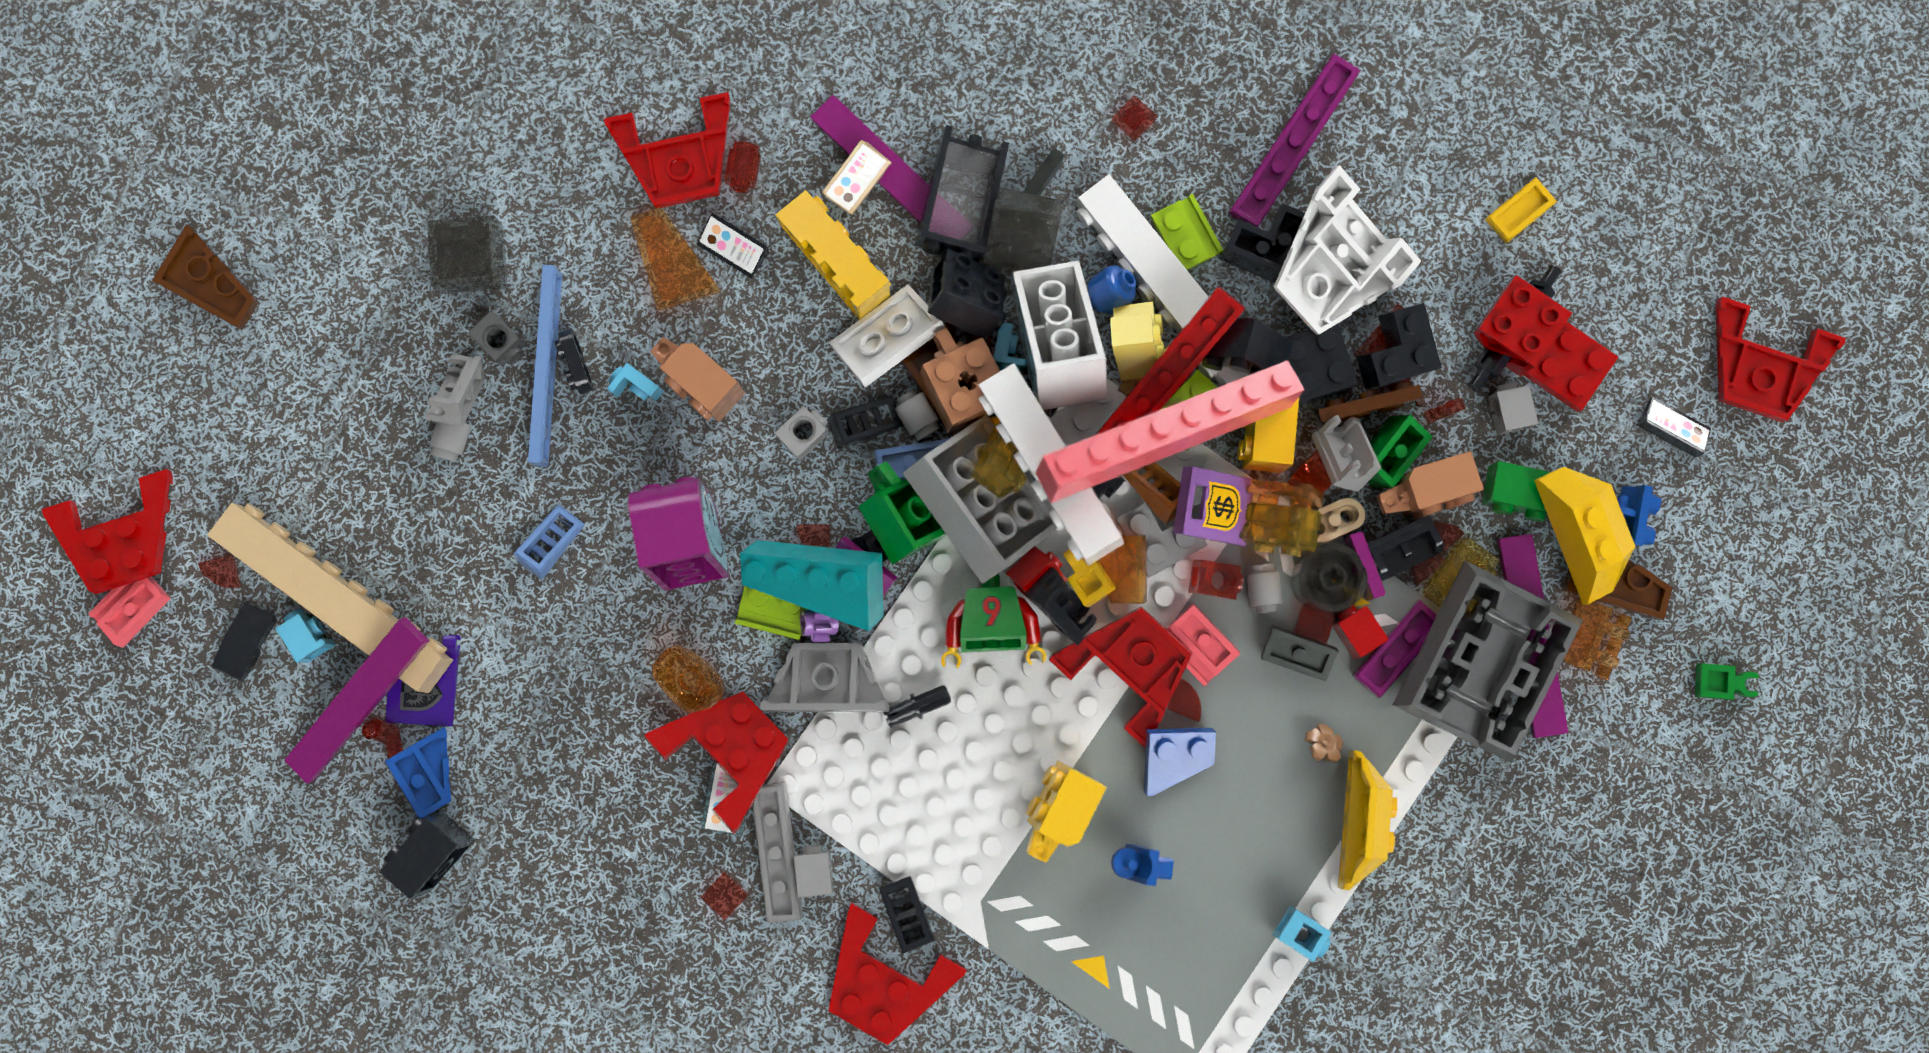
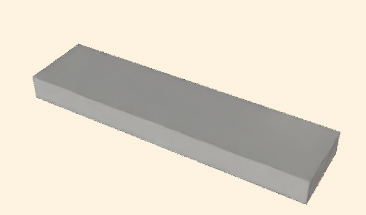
[753,782,803,923]

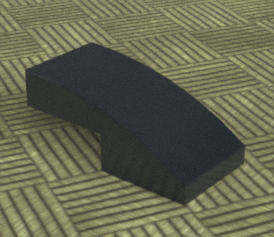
[212,602,277,682]

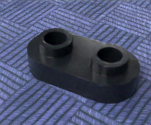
[555,328,594,394]

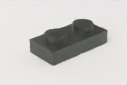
[1261,625,1338,682]

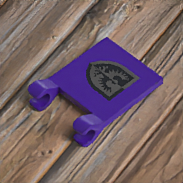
[385,635,461,727]

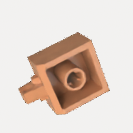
[920,328,1000,434]
[650,337,745,422]
[1377,451,1484,520]

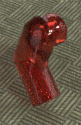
[362,719,404,759]

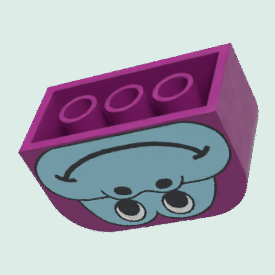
[628,477,730,591]

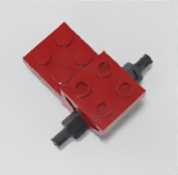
[1467,265,1618,412]

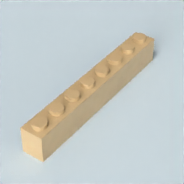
[207,503,453,693]

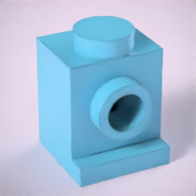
[275,609,336,663]
[1272,906,1332,962]

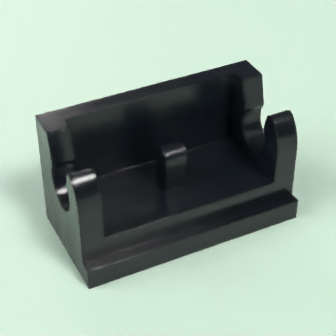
[1368,515,1444,582]
[1025,567,1097,646]

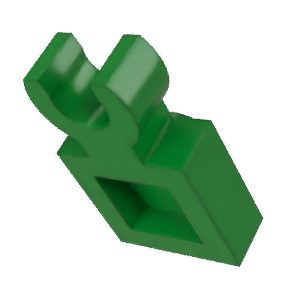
[1695,663,1759,700]

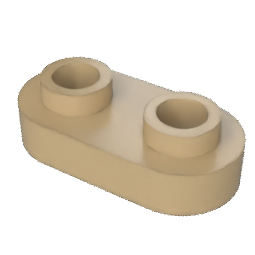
[1300,498,1365,546]

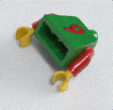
[941,574,1047,669]

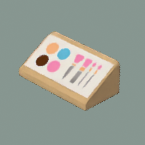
[822,140,892,215]

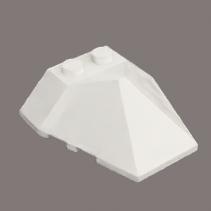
[1273,165,1421,335]

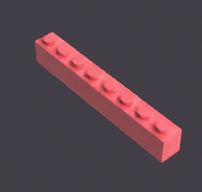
[1035,360,1304,503]

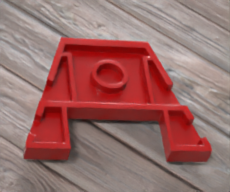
[604,92,731,209]
[1716,296,1846,422]
[41,469,173,594]
[1049,606,1192,749]
[644,691,788,834]
[828,903,967,1045]

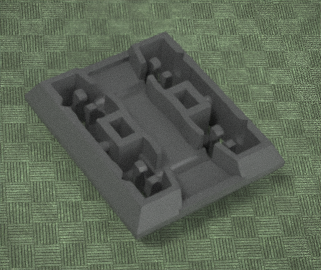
[1392,561,1583,763]

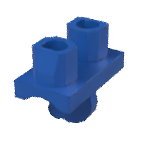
[1617,485,1662,546]
[1111,843,1174,886]

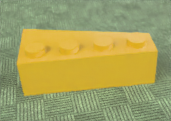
[775,190,891,320]

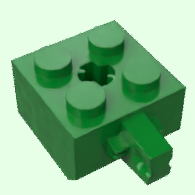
[858,461,947,565]

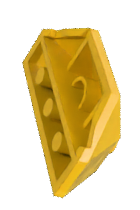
[1534,467,1635,605]
[1338,751,1398,890]

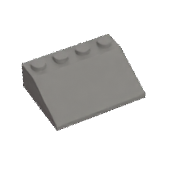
[903,414,1057,584]

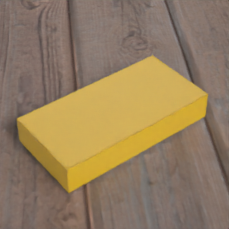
[1484,177,1557,244]

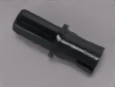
[883,685,951,729]

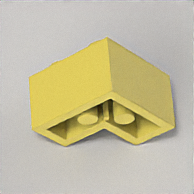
[1110,302,1165,381]

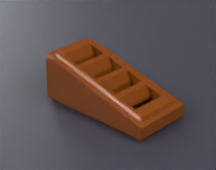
[1123,462,1181,524]

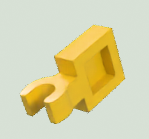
[1063,548,1116,607]

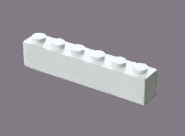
[978,363,1124,566]

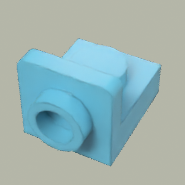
[994,323,1027,372]
[607,363,664,401]

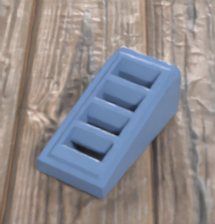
[513,504,584,580]

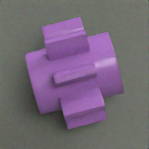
[800,610,839,643]

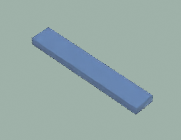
[528,265,562,467]

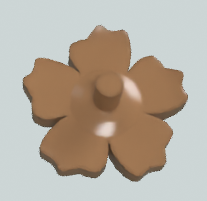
[1305,724,1343,764]

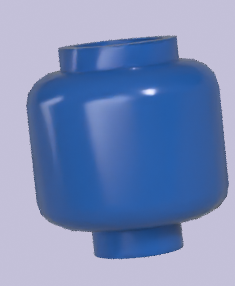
[1087,265,1136,315]

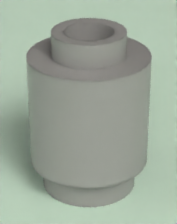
[895,390,940,442]
[429,421,472,462]
[1246,564,1284,614]

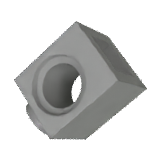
[1488,382,1539,435]
[774,406,829,461]
[793,845,835,898]

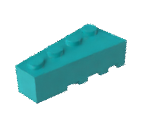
[740,540,884,631]

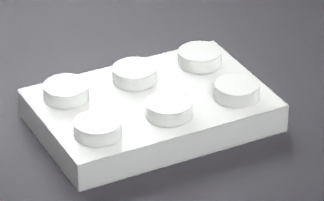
[829,284,945,387]

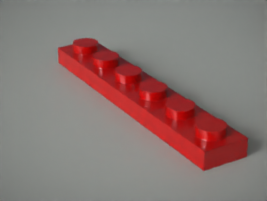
[1094,286,1245,436]

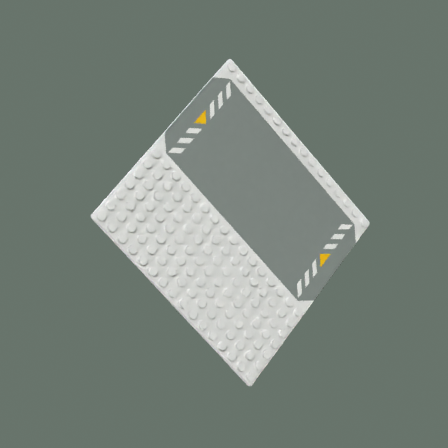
[767,379,1457,1053]

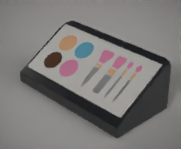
[697,213,769,279]
[1637,397,1711,457]

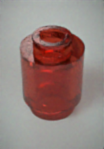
[724,141,761,193]

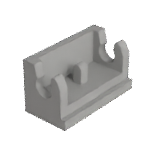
[426,354,484,427]
[1311,415,1381,492]

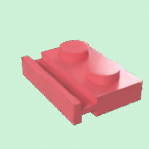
[88,577,171,648]
[1166,603,1240,687]

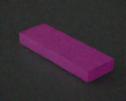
[1352,600,1437,698]

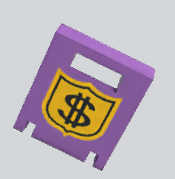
[1173,466,1256,546]

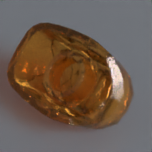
[652,644,725,713]

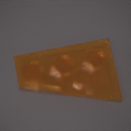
[630,208,721,311]

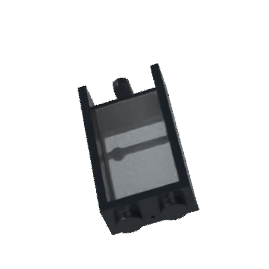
[915,124,1009,262]

